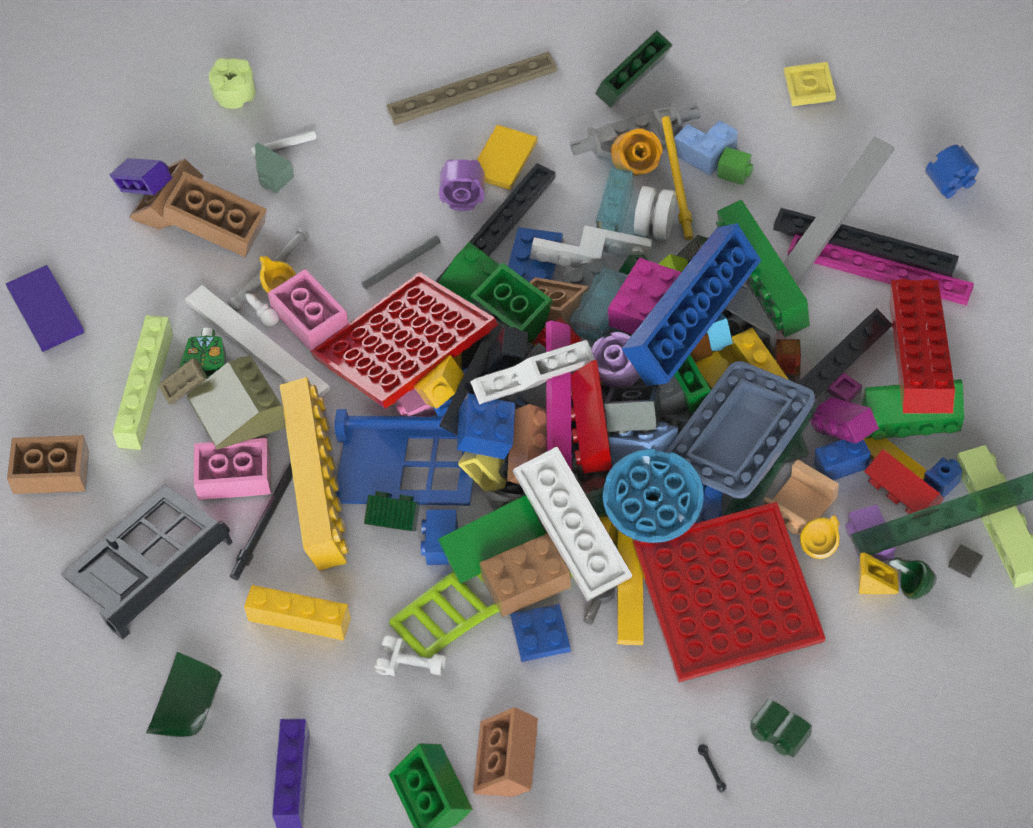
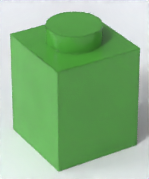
[717,147,754,185]

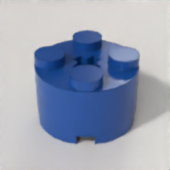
[925,144,979,199]

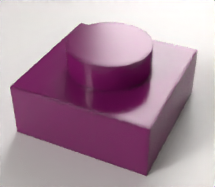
[828,373,862,402]

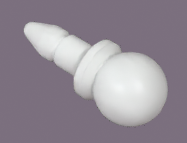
[245,293,279,327]

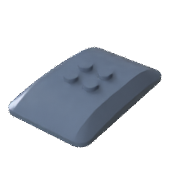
[666,361,815,498]

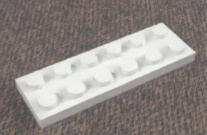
[513,447,632,601]

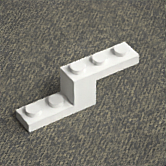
[530,225,652,268]
[470,340,595,405]

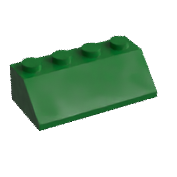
[862,379,964,440]

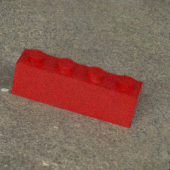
[571,360,612,474]

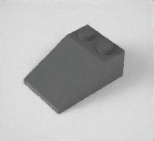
[722,286,777,359]

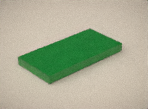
[437,495,545,584]

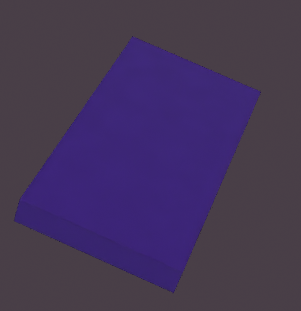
[5,265,85,352]

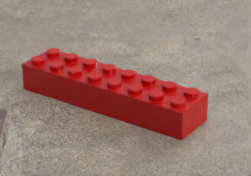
[890,279,955,413]

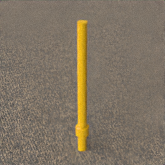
[661,116,694,240]

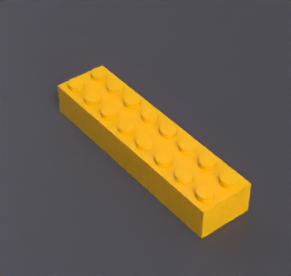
[280,377,349,571]

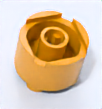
[611,128,662,176]

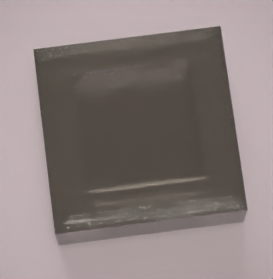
[948,544,983,578]

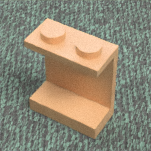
[763,459,839,535]

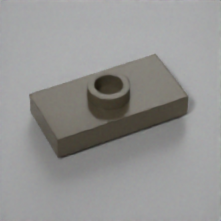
[158,358,208,404]

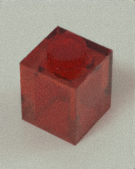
[776,339,801,375]

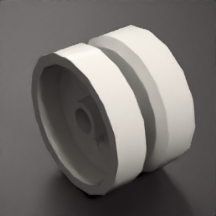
[634,186,676,241]

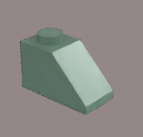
[255,142,294,193]

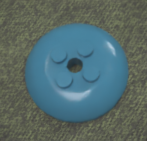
[603,449,703,543]

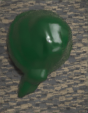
[889,557,937,600]

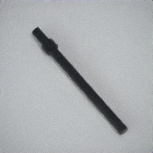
[229,461,293,581]

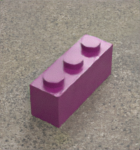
[809,397,879,444]

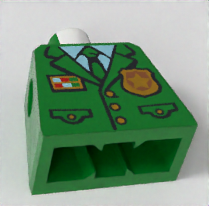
[180,328,226,378]

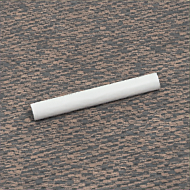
[251,130,317,156]

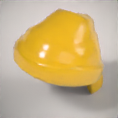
[259,256,296,293]
[800,515,840,559]

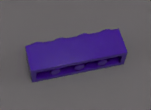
[272,719,310,828]

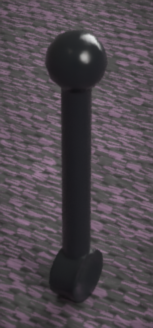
[698,744,727,792]

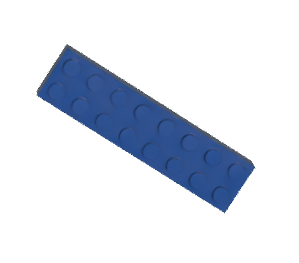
[622,223,761,386]

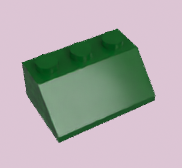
[438,242,500,307]
[471,262,553,343]
[388,743,473,828]

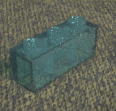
[596,168,634,233]
[570,267,628,342]

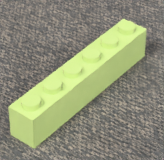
[113,315,173,450]
[957,445,1033,588]

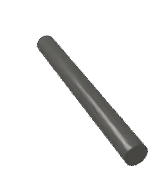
[361,235,441,290]

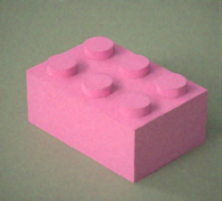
[268,269,349,351]
[194,438,271,500]

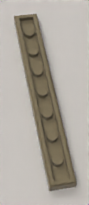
[386,51,557,125]

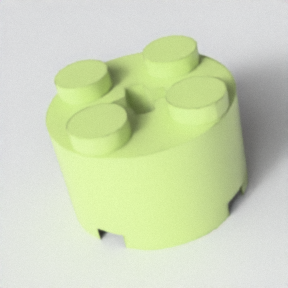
[209,58,256,109]

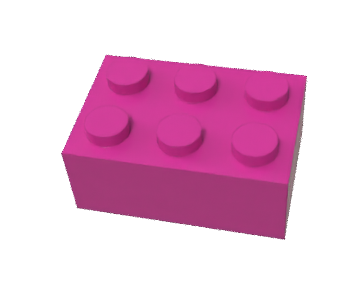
[608,258,681,335]

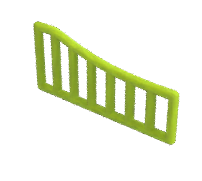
[389,530,573,659]

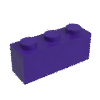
[109,158,173,195]

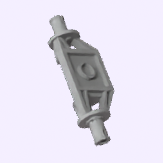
[570,103,701,159]

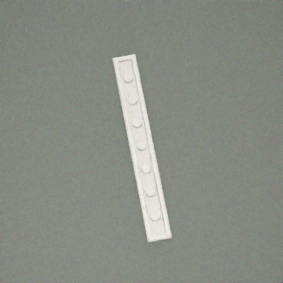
[185,285,330,398]

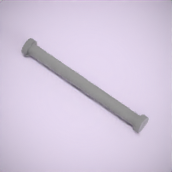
[228,228,310,310]

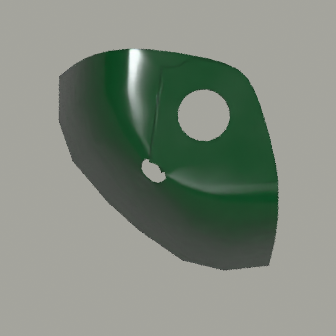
[145,652,222,737]

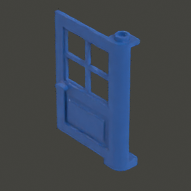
[334,409,474,506]

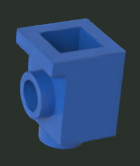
[923,457,962,498]

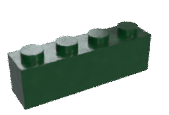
[595,30,673,108]

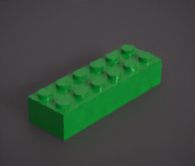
[716,199,810,338]

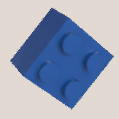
[457,393,515,459]

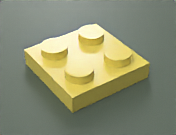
[784,62,836,106]

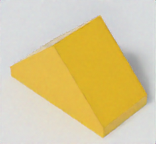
[858,552,899,594]

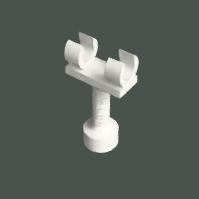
[374,636,446,677]

